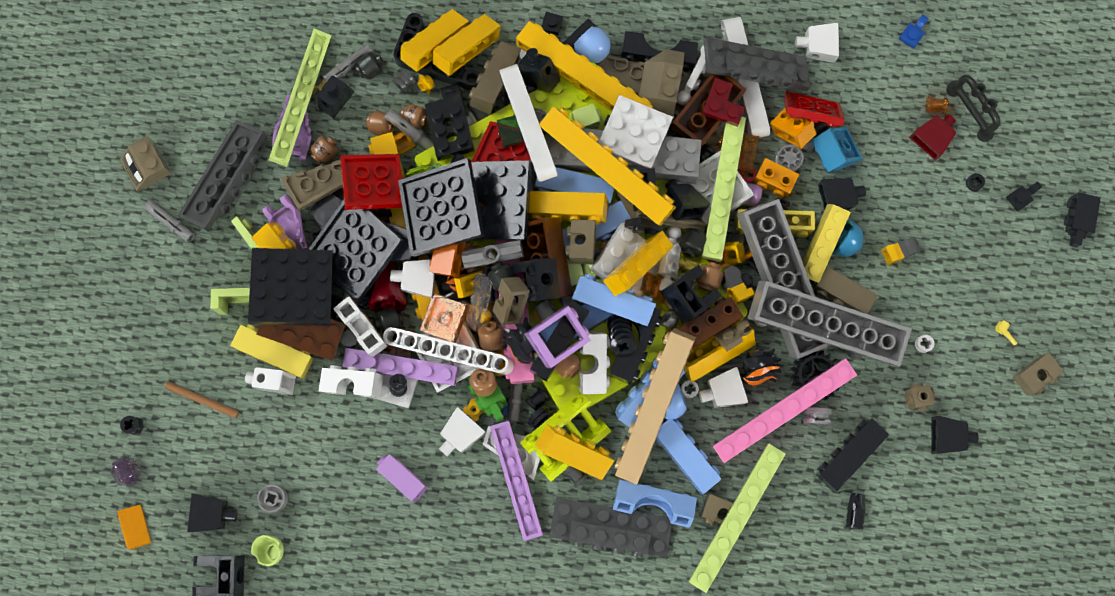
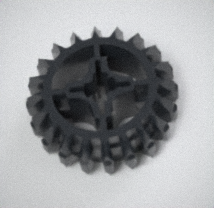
[790,350,840,402]

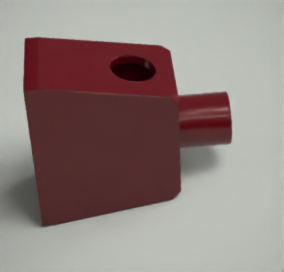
[909,115,956,161]

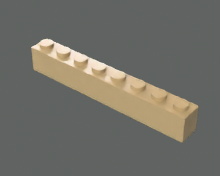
[614,328,696,485]

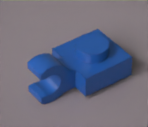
[899,14,929,49]

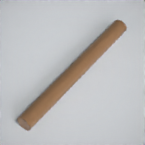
[165,381,239,418]

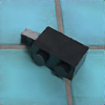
[1064,192,1101,248]

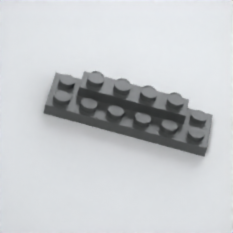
[703,37,811,91]
[178,120,267,232]
[549,498,672,558]

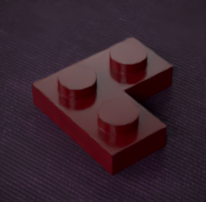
[702,78,745,127]

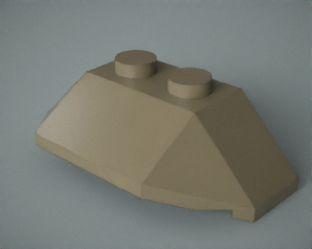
[639,49,684,125]

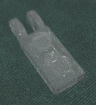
[466,273,492,331]

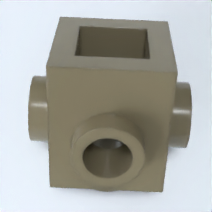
[905,383,935,412]

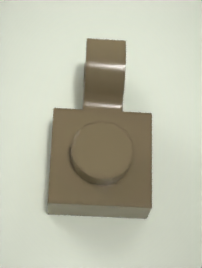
[715,319,752,351]

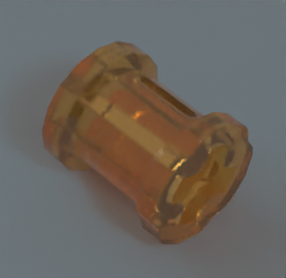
[925,96,949,114]

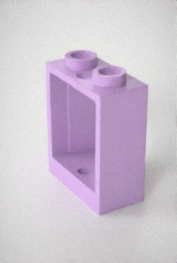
[525,306,591,368]
[376,454,429,502]

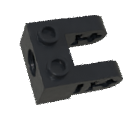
[511,258,560,303]
[660,264,722,324]
[192,555,245,596]

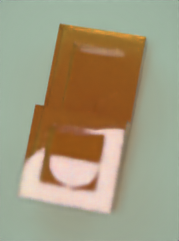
[640,272,666,304]

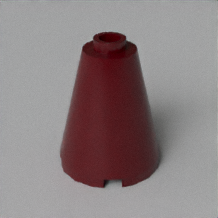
[368,261,407,313]

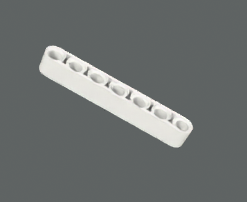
[721,17,770,139]
[499,64,558,182]
[383,327,514,375]

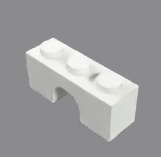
[333,297,388,358]
[579,331,610,394]
[319,365,383,399]

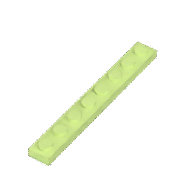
[268,29,331,167]
[702,117,746,262]
[688,444,786,593]

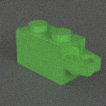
[467,375,508,423]

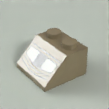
[120,136,171,192]

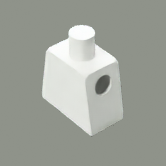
[795,23,839,63]
[390,260,435,299]
[699,367,748,408]
[245,368,296,395]
[439,407,486,457]

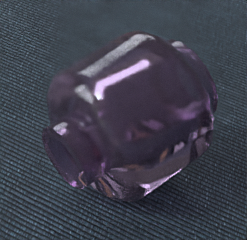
[110,456,141,487]

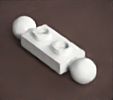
[677,45,706,106]
[658,226,682,291]

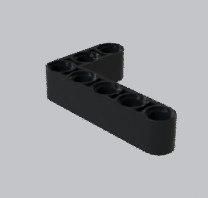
[393,13,480,91]

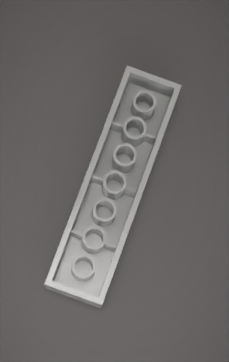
[546,128,701,183]
[737,199,831,359]
[747,281,912,366]

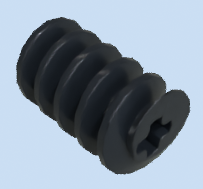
[607,314,636,356]

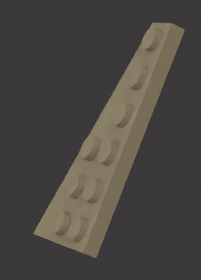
[598,55,708,117]

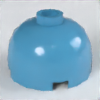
[832,219,863,257]

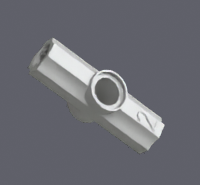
[462,240,524,269]

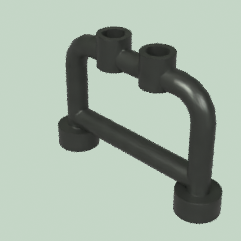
[946,75,1001,142]

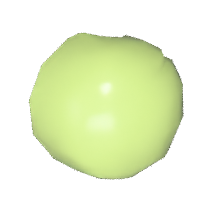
[251,535,284,566]

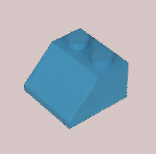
[812,127,863,173]

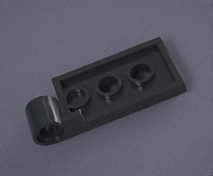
[425,83,475,161]

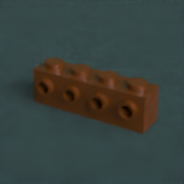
[663,297,744,350]

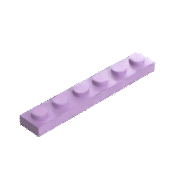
[342,348,459,386]
[490,420,543,541]

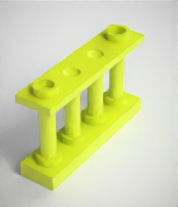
[520,393,611,482]

